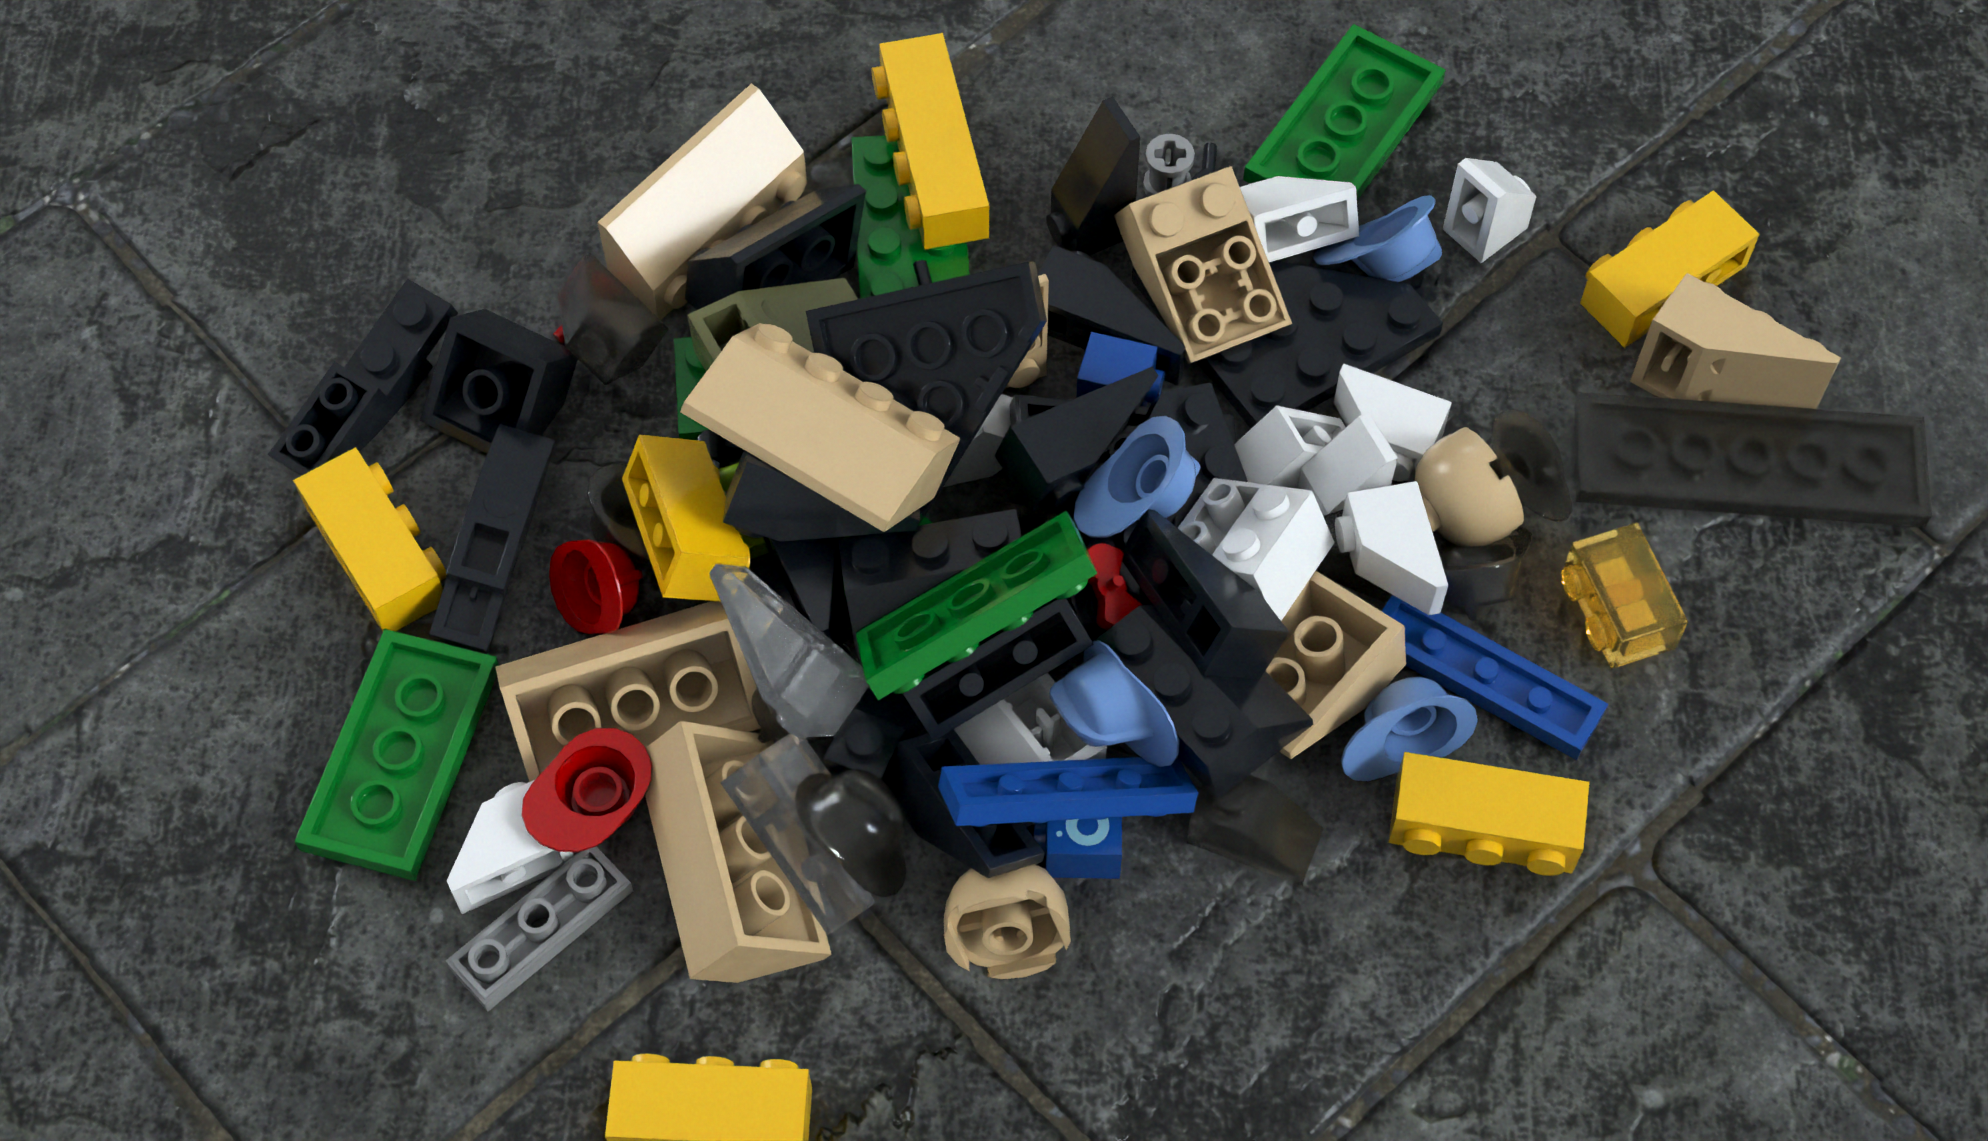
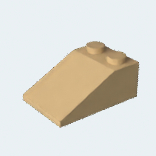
[1266,571,1406,759]

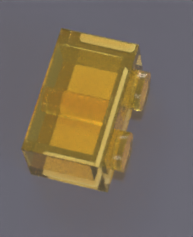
[1561,522,1688,669]

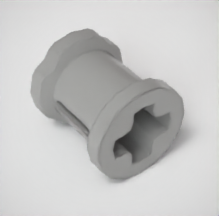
[1143,134,1195,197]

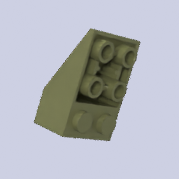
[687,278,858,371]

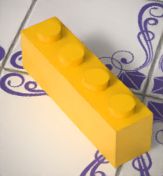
[871,33,989,250]

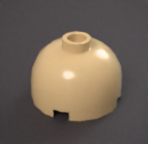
[1414,427,1524,547]
[944,864,1071,979]

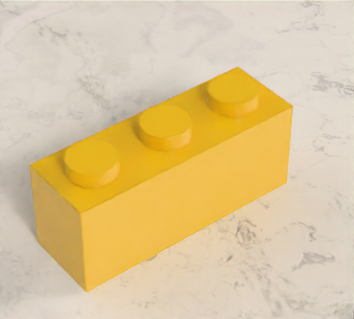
[1580,190,1760,348]
[622,434,750,602]
[293,447,447,632]
[1388,752,1589,876]
[605,1054,812,1141]

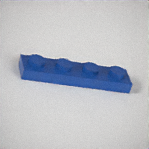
[1382,595,1608,760]
[938,757,1198,827]

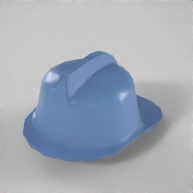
[1313,195,1442,282]
[1074,416,1200,538]
[1049,640,1179,767]
[1341,677,1478,781]

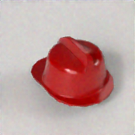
[549,539,643,634]
[521,728,652,852]

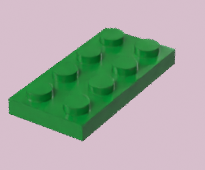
[1243,24,1446,200]
[851,135,970,299]
[855,511,1098,700]
[294,629,499,881]

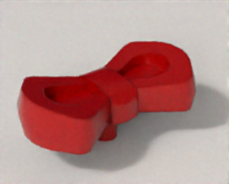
[1087,543,1142,631]

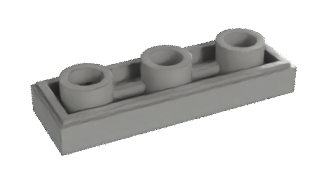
[446,846,633,1012]

